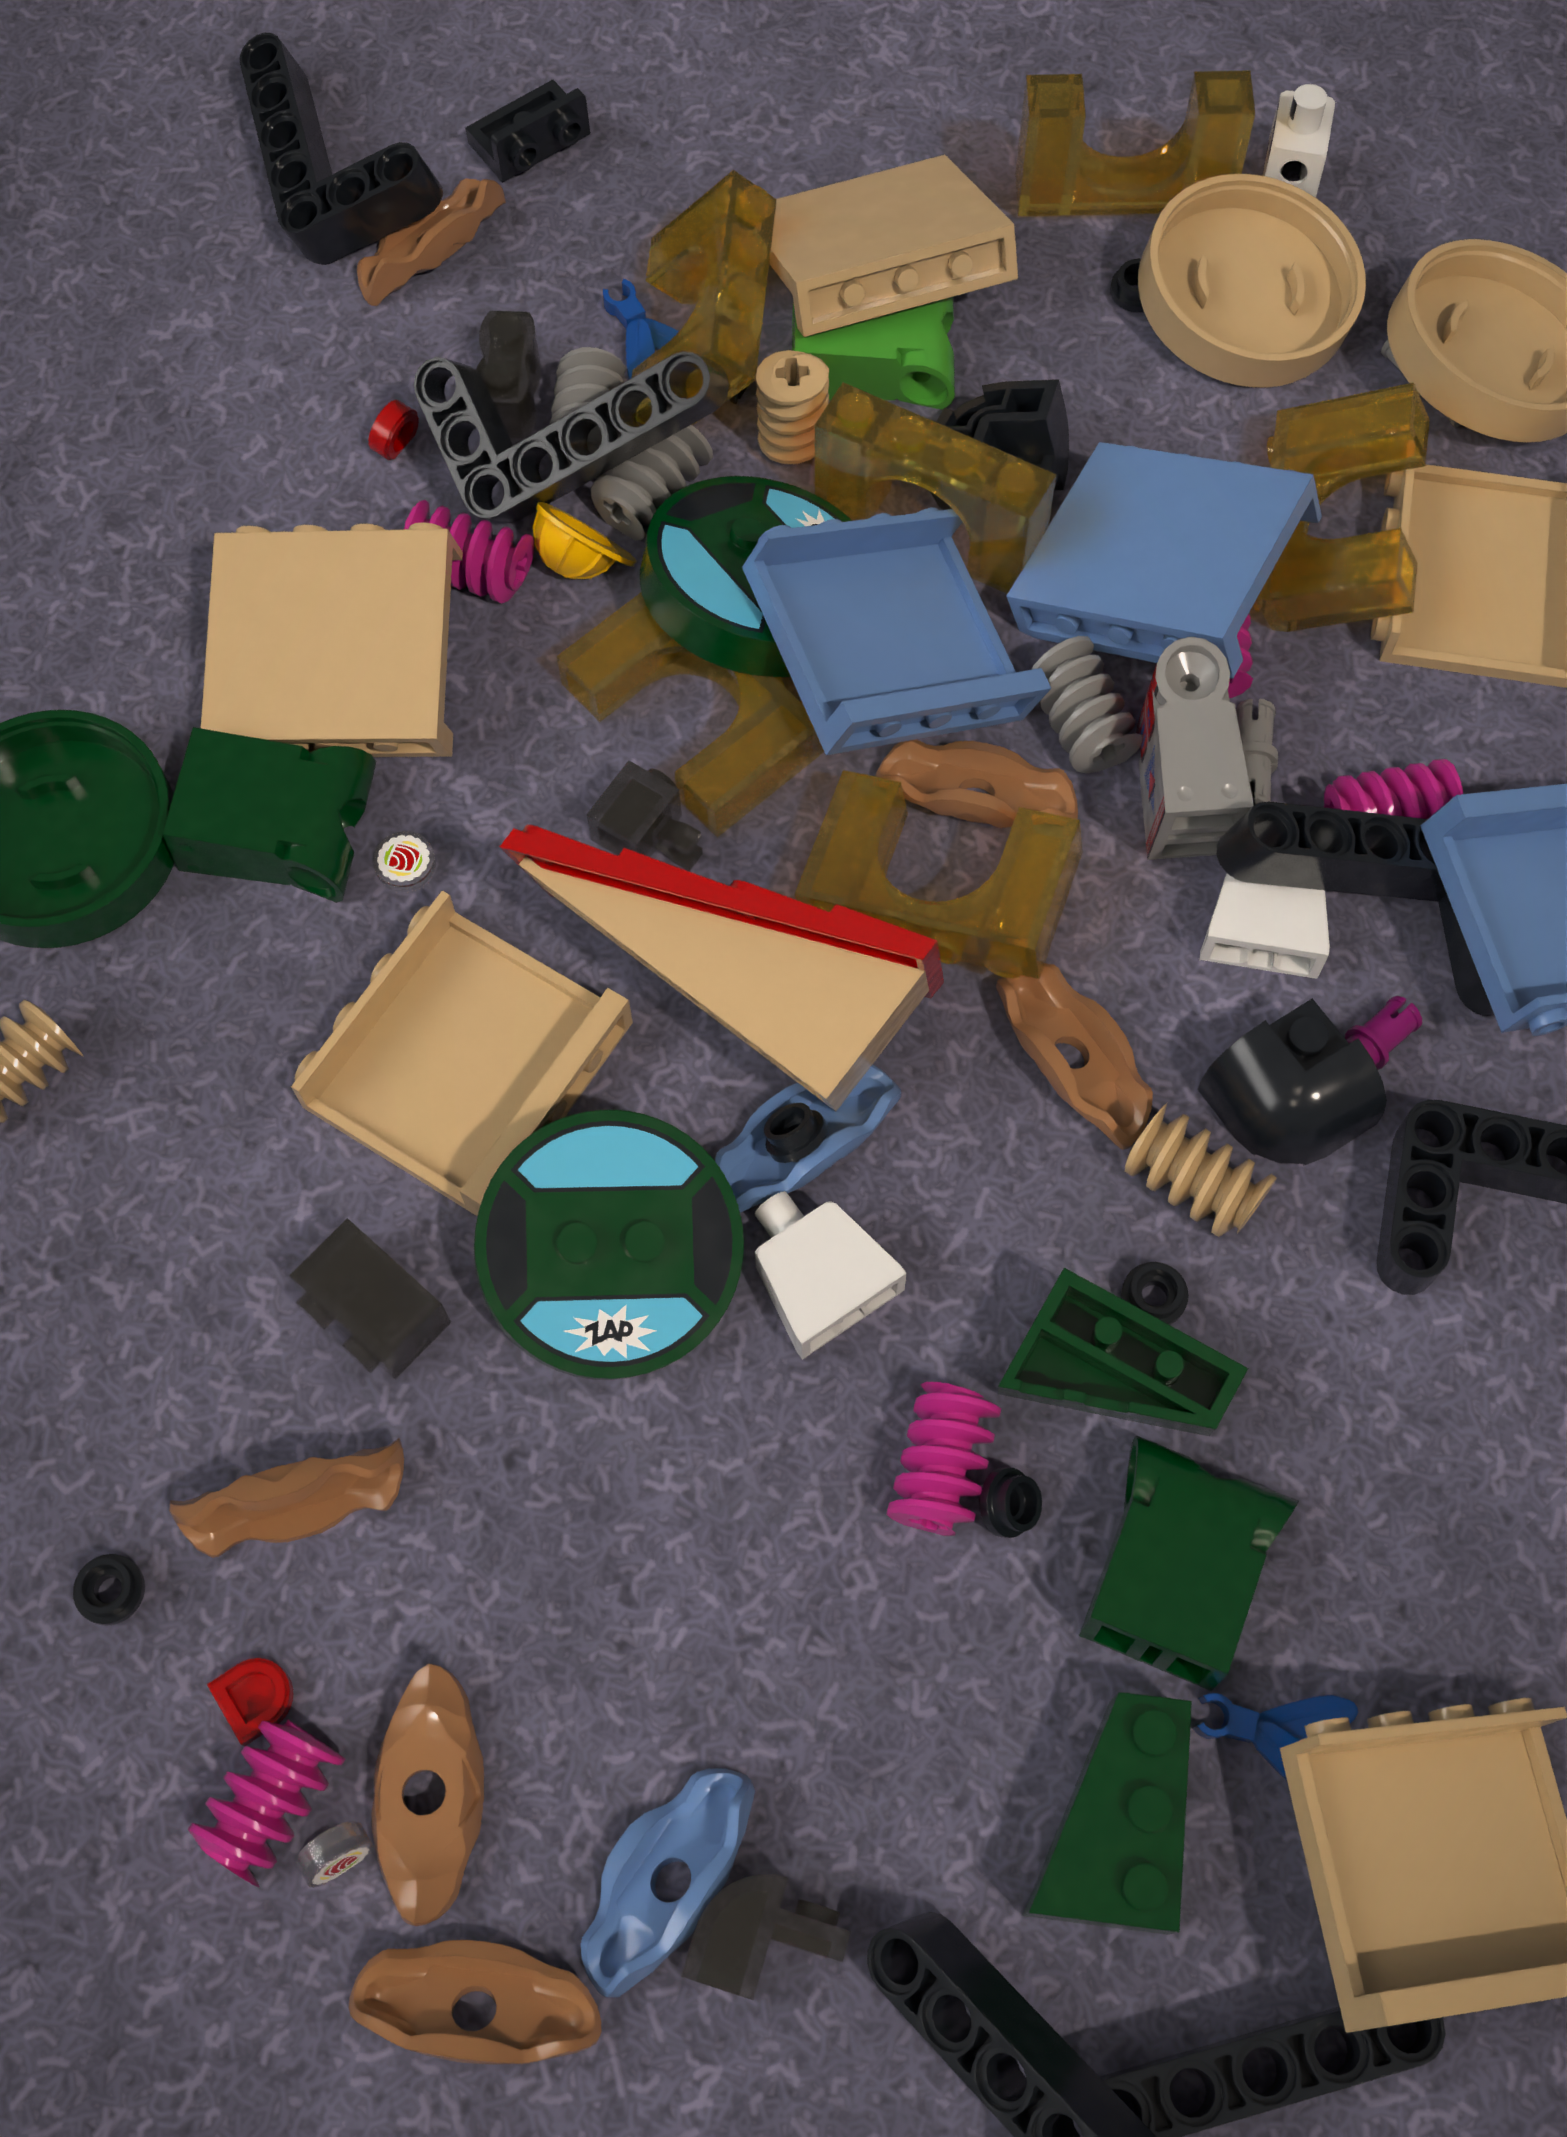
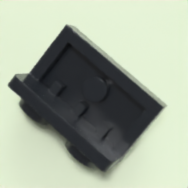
[465,80,590,182]

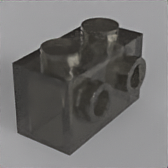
[289,1218,451,1380]

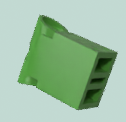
[792,297,955,410]

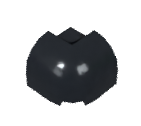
[921,379,1069,531]
[1197,998,1387,1166]

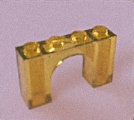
[1015,71,1256,216]
[632,170,777,425]
[815,382,1056,594]
[1253,382,1430,632]
[556,592,824,838]
[794,770,1083,979]

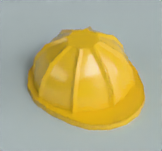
[533,502,637,579]

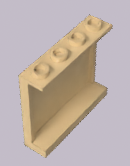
[740,155,1018,337]
[1371,438,1567,688]
[201,523,463,757]
[291,891,633,1216]
[1280,1698,1567,2033]

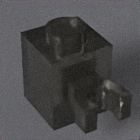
[586,760,703,871]

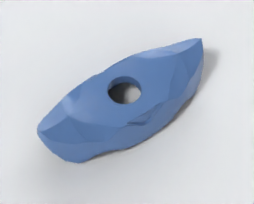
[715,1064,901,1213]
[581,1768,755,1998]

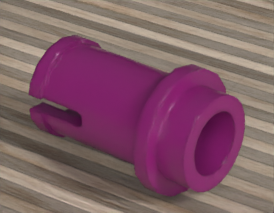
[1345,996,1422,1069]

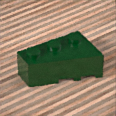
[998,1268,1249,1436]
[1022,1692,1192,1935]

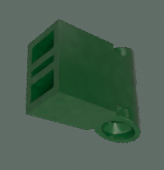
[162,727,376,903]
[1079,1436,1299,1691]

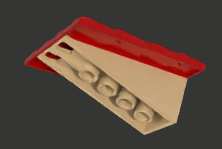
[499,824,944,1112]

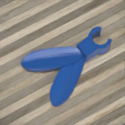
[603,279,700,379]
[1193,1693,1358,1780]

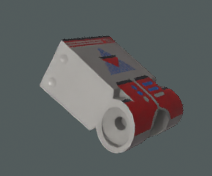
[1136,637,1254,860]

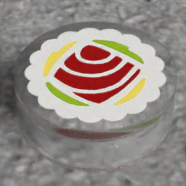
[373,831,437,894]
[296,1821,374,1888]

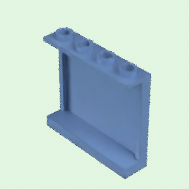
[1006,442,1322,679]
[742,507,1052,755]
[1420,784,1567,1036]

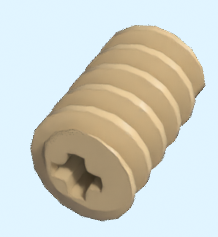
[756,350,829,464]
[0,1000,84,1123]
[1125,1102,1277,1237]

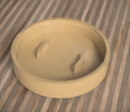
[1138,174,1366,388]
[1387,239,1567,442]

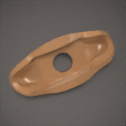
[357,178,506,306]
[873,739,1078,831]
[996,963,1153,1150]
[169,1438,404,1558]
[371,1664,484,1926]
[349,1940,602,2064]

